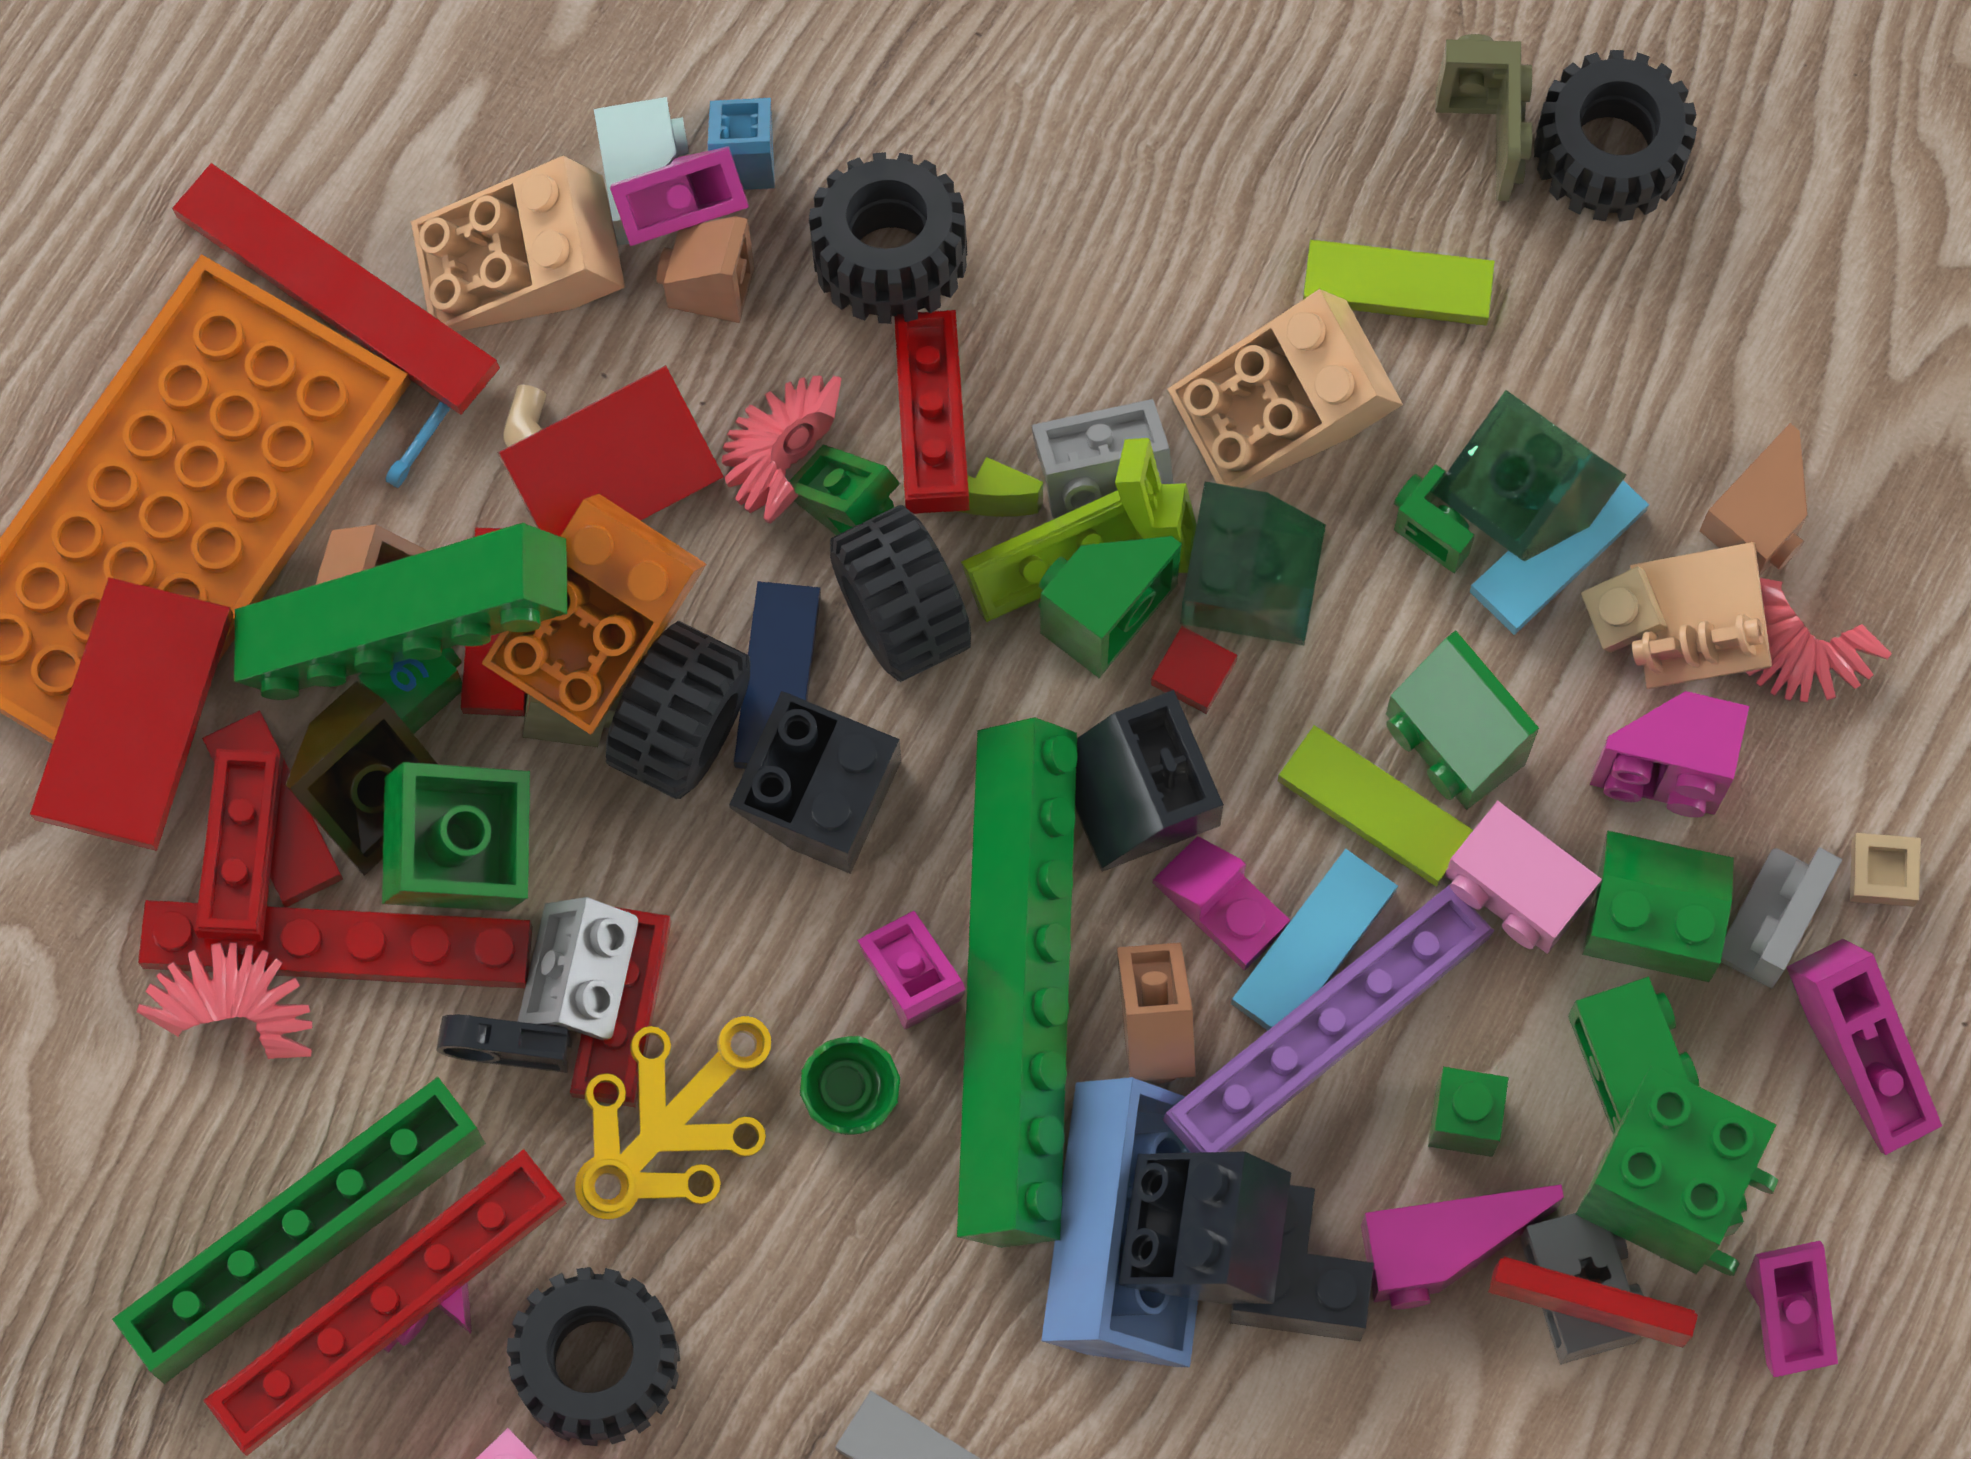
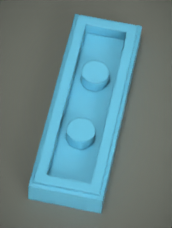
[1470,462,1649,635]
[1231,849,1398,1031]

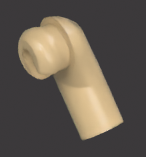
[503,385,547,447]

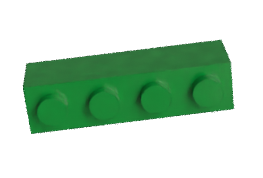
[1568,976,1747,1259]

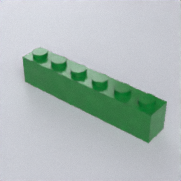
[234,523,567,700]
[112,1077,486,1384]

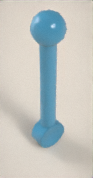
[386,401,451,488]

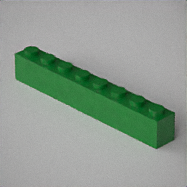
[957,717,1078,1248]

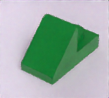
[789,444,901,535]

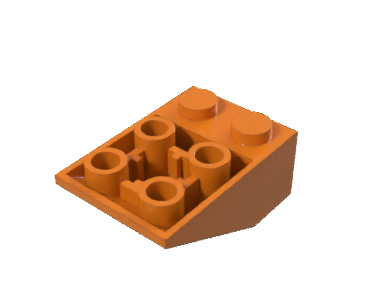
[482,494,707,735]

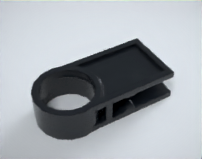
[436,1014,572,1073]

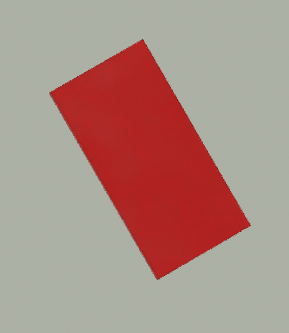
[30,577,234,851]

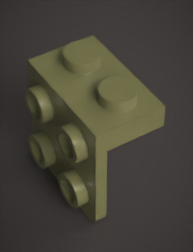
[1435,34,1532,202]

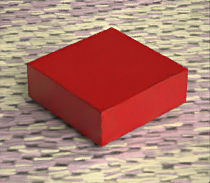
[1151,626,1238,714]

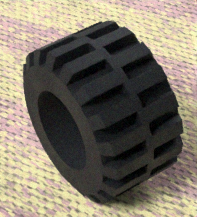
[1534,50,1697,222]
[809,152,968,324]
[830,505,971,682]
[606,621,751,800]
[507,1267,680,1446]

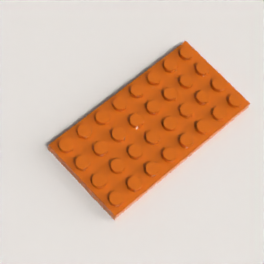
[0,254,411,744]

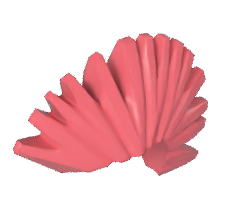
[722,375,842,524]
[1746,578,1892,702]
[136,942,313,1059]

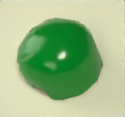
[800,1036,901,1135]

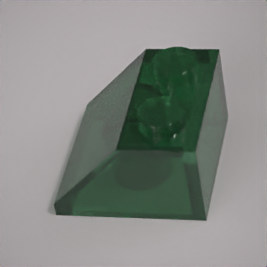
[1432,390,1626,561]
[1180,481,1326,646]

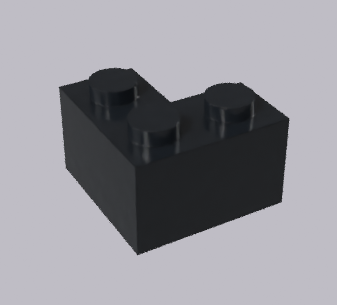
[1229,1185,1374,1341]

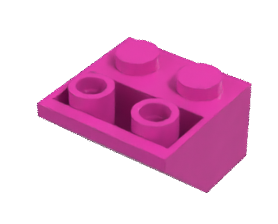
[1590,691,1750,817]

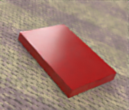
[497,365,724,537]

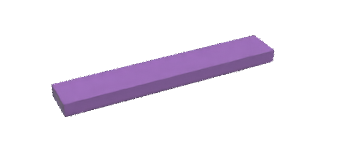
[1163,885,1494,1153]

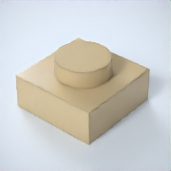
[1581,566,1667,653]
[1850,833,1921,907]

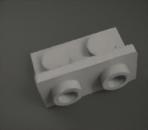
[1031,399,1173,518]
[1721,847,1843,989]
[518,897,638,1040]

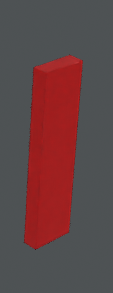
[894,310,970,514]

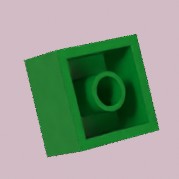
[382,762,530,912]

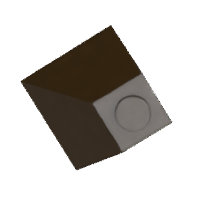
[285,681,438,876]

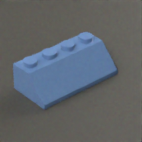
[1041,1077,1198,1367]

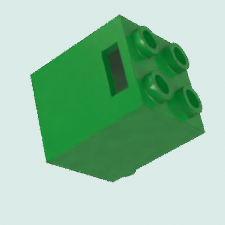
[1575,1064,1779,1276]

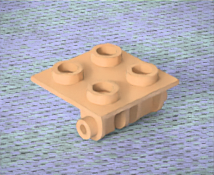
[1630,542,1772,689]

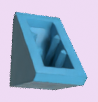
[707,98,775,190]

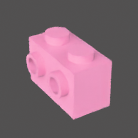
[1445,801,1602,954]

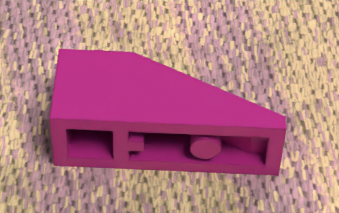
[1786,939,1942,1155]
[1361,1184,1564,1310]

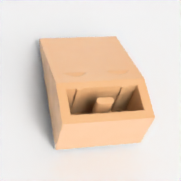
[411,156,625,332]
[1167,289,1403,495]

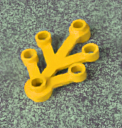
[575,1016,771,1220]

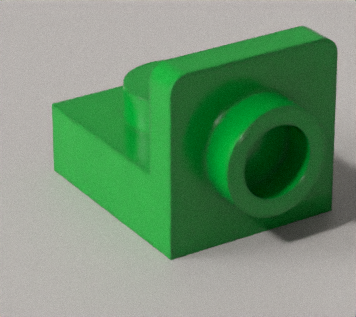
[1394,464,1475,574]

